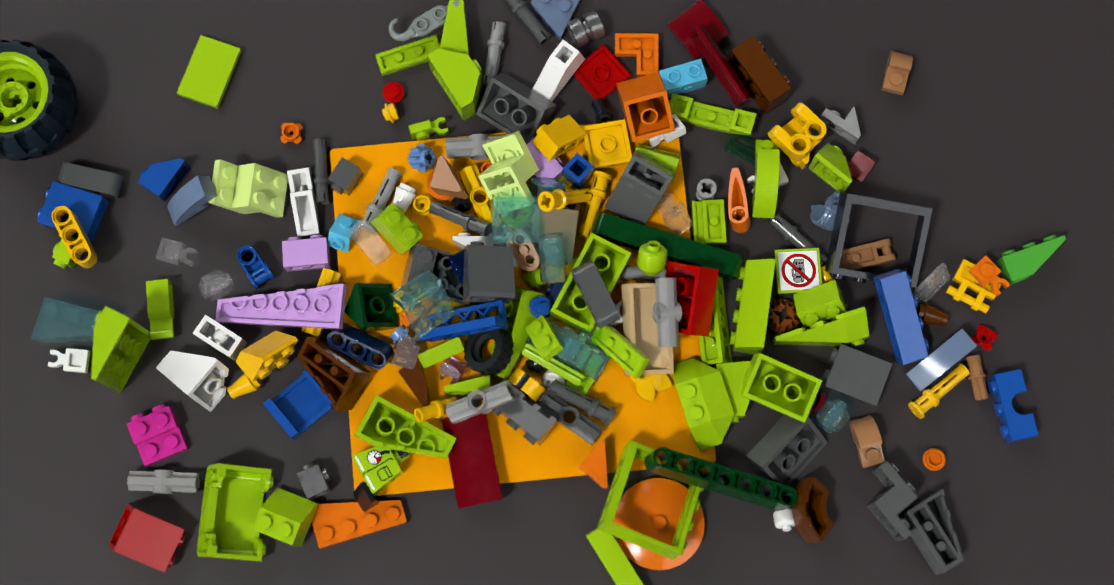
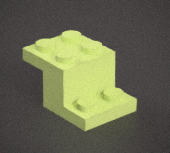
[478,131,539,215]
[209,159,288,218]

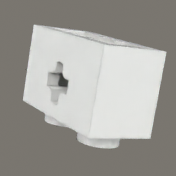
[193,315,247,361]

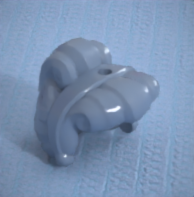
[810,191,850,231]

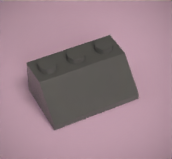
[476,72,556,144]
[746,414,828,486]

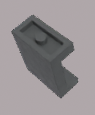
[821,344,892,407]

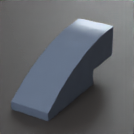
[167,175,217,226]
[905,329,977,391]

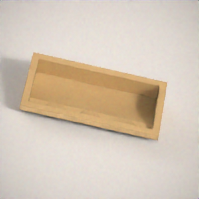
[621,283,674,375]

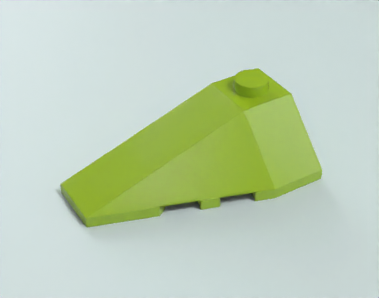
[491,286,545,379]
[354,395,457,459]

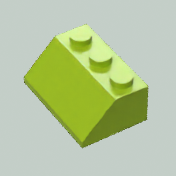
[741,353,822,423]

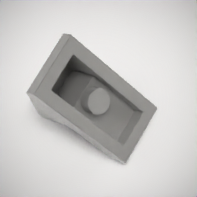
[820,107,861,145]

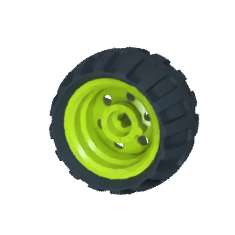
[0,40,78,161]

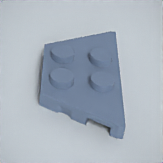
[531,0,581,40]

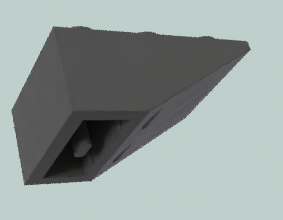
[604,150,675,225]
[400,244,470,305]

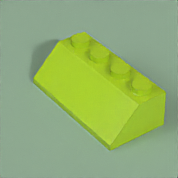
[550,233,631,332]
[729,259,776,354]

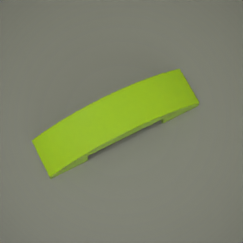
[669,93,757,135]

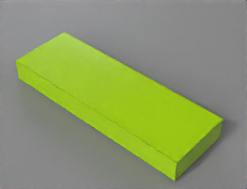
[375,35,440,76]
[591,324,650,378]

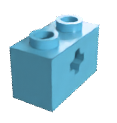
[659,59,708,98]

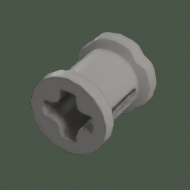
[696,179,717,201]

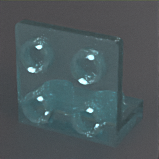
[491,197,539,243]
[391,270,456,338]

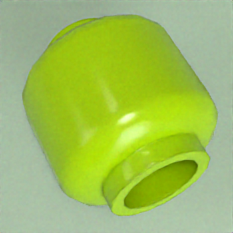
[637,241,667,276]

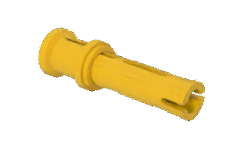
[577,171,612,239]
[538,188,592,212]
[908,363,970,419]

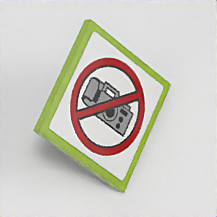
[774,248,822,294]

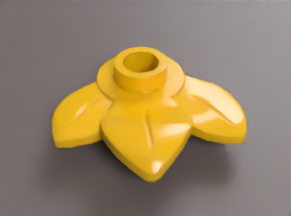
[629,374,672,402]

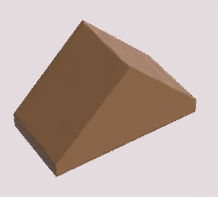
[430,155,469,199]

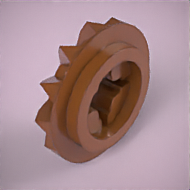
[767,298,800,334]

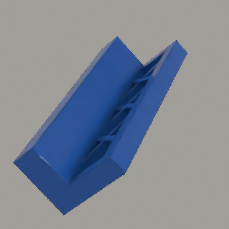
[418,300,508,342]

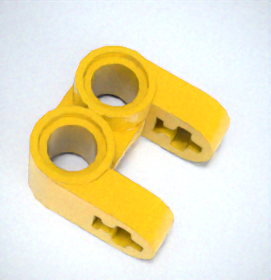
[768,102,827,161]

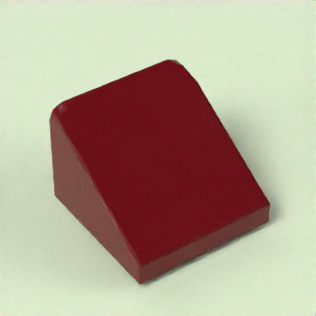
[848,150,876,183]

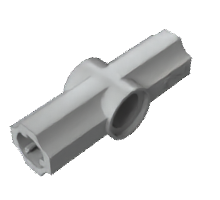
[445,134,501,160]
[652,278,682,347]
[446,381,516,424]
[127,470,200,494]

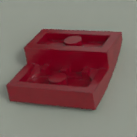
[667,0,729,59]

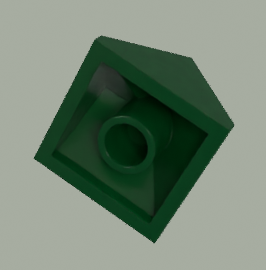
[344,283,399,333]

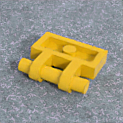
[945,259,1001,314]

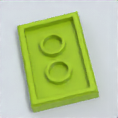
[177,35,242,109]

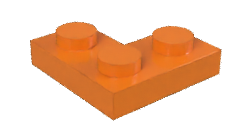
[615,33,658,77]

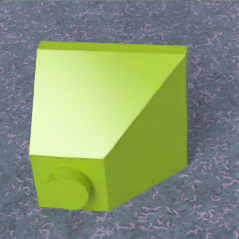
[809,143,852,192]

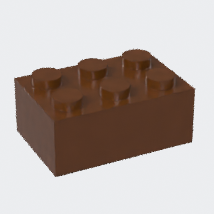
[728,36,791,115]

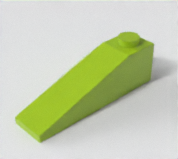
[772,307,869,348]

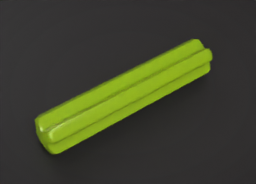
[522,343,585,386]

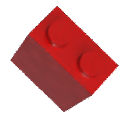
[108,504,185,572]

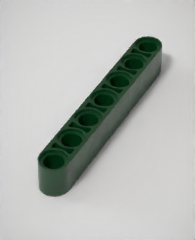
[591,213,744,280]
[644,447,798,511]

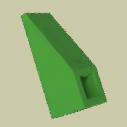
[997,235,1066,285]

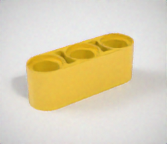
[51,206,97,268]

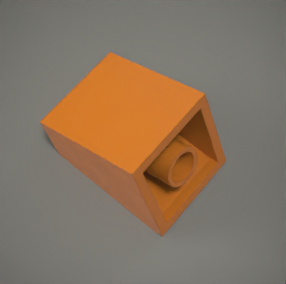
[616,72,675,142]

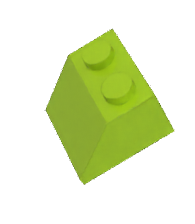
[252,487,319,547]

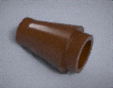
[916,302,949,326]

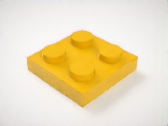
[582,119,632,170]

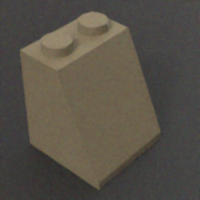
[528,197,581,265]

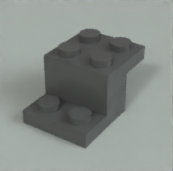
[867,461,918,542]

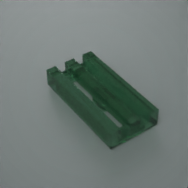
[723,134,756,167]

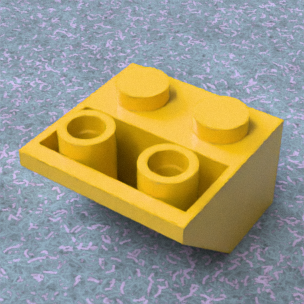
[236,331,298,382]

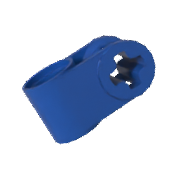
[237,246,275,290]

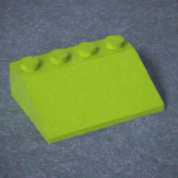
[91,306,151,393]

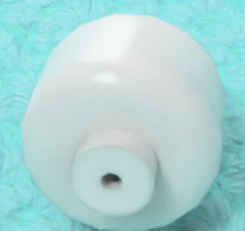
[773,508,796,531]

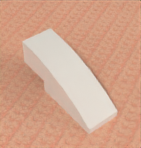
[287,167,320,237]

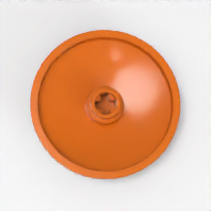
[613,478,705,570]

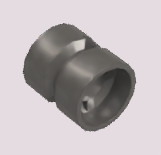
[566,10,605,48]

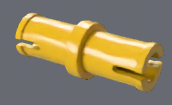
[414,396,458,423]

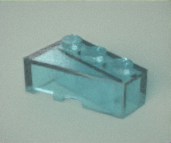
[30,297,99,344]
[525,319,610,381]

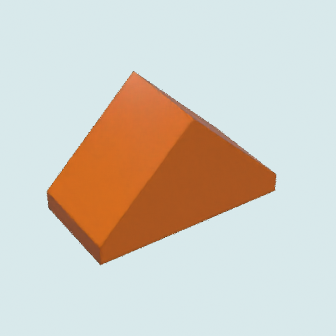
[579,441,608,489]

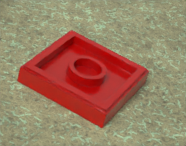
[573,44,631,100]

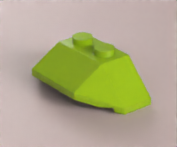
[673,358,735,451]

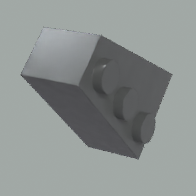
[492,379,557,445]
[898,489,964,575]

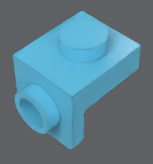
[328,213,359,253]

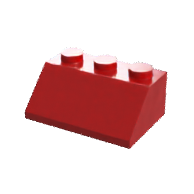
[666,261,719,336]

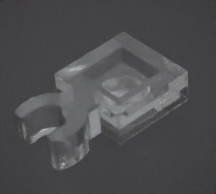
[155,238,198,266]
[391,327,420,370]

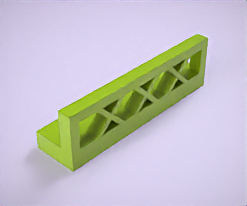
[699,276,733,366]

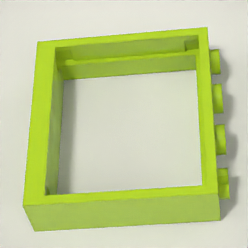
[597,440,704,560]

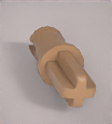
[966,355,988,401]

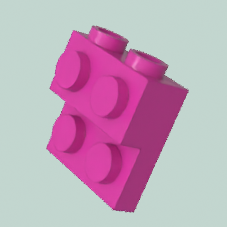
[127,404,189,467]

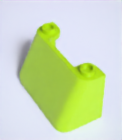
[197,463,274,561]

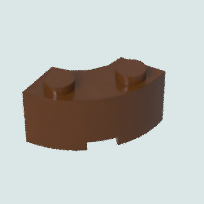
[792,476,834,544]

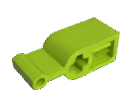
[146,279,175,340]

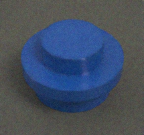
[529,296,551,318]

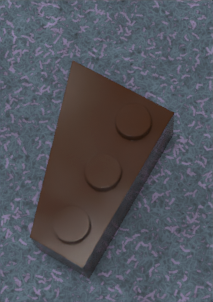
[297,337,370,412]

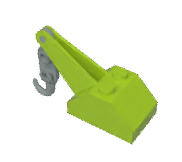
[388,0,483,121]

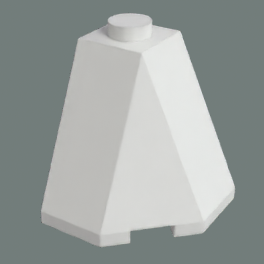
[156,351,229,412]

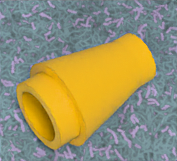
[227,373,262,399]

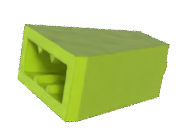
[714,361,751,423]

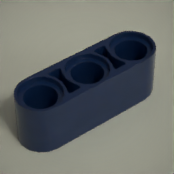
[327,323,394,370]

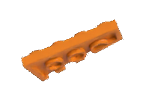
[312,500,408,549]

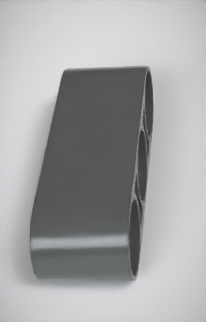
[57,162,124,199]
[571,260,620,329]

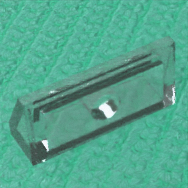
[912,263,950,304]

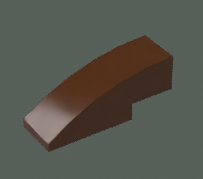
[393,338,430,407]

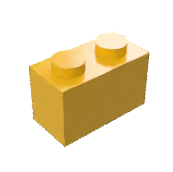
[532,115,586,161]

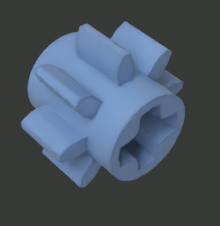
[408,144,435,172]

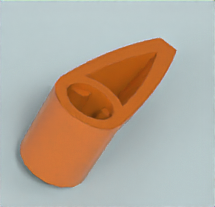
[728,168,751,233]

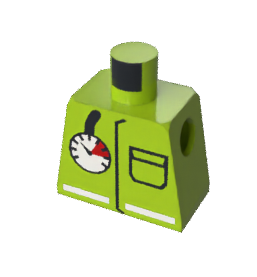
[352,447,410,496]

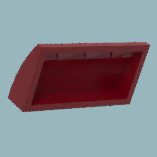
[690,24,753,108]
[442,414,503,509]

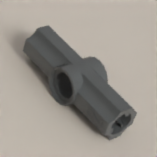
[537,390,603,445]

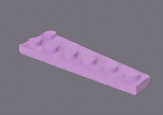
[215,284,347,329]

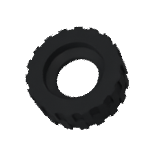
[464,329,514,376]

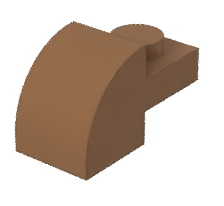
[881,51,913,96]
[849,415,885,468]

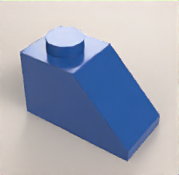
[138,158,190,202]

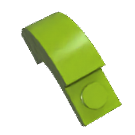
[752,140,780,219]

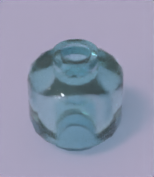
[816,399,850,434]

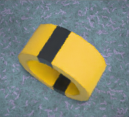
[507,368,545,403]

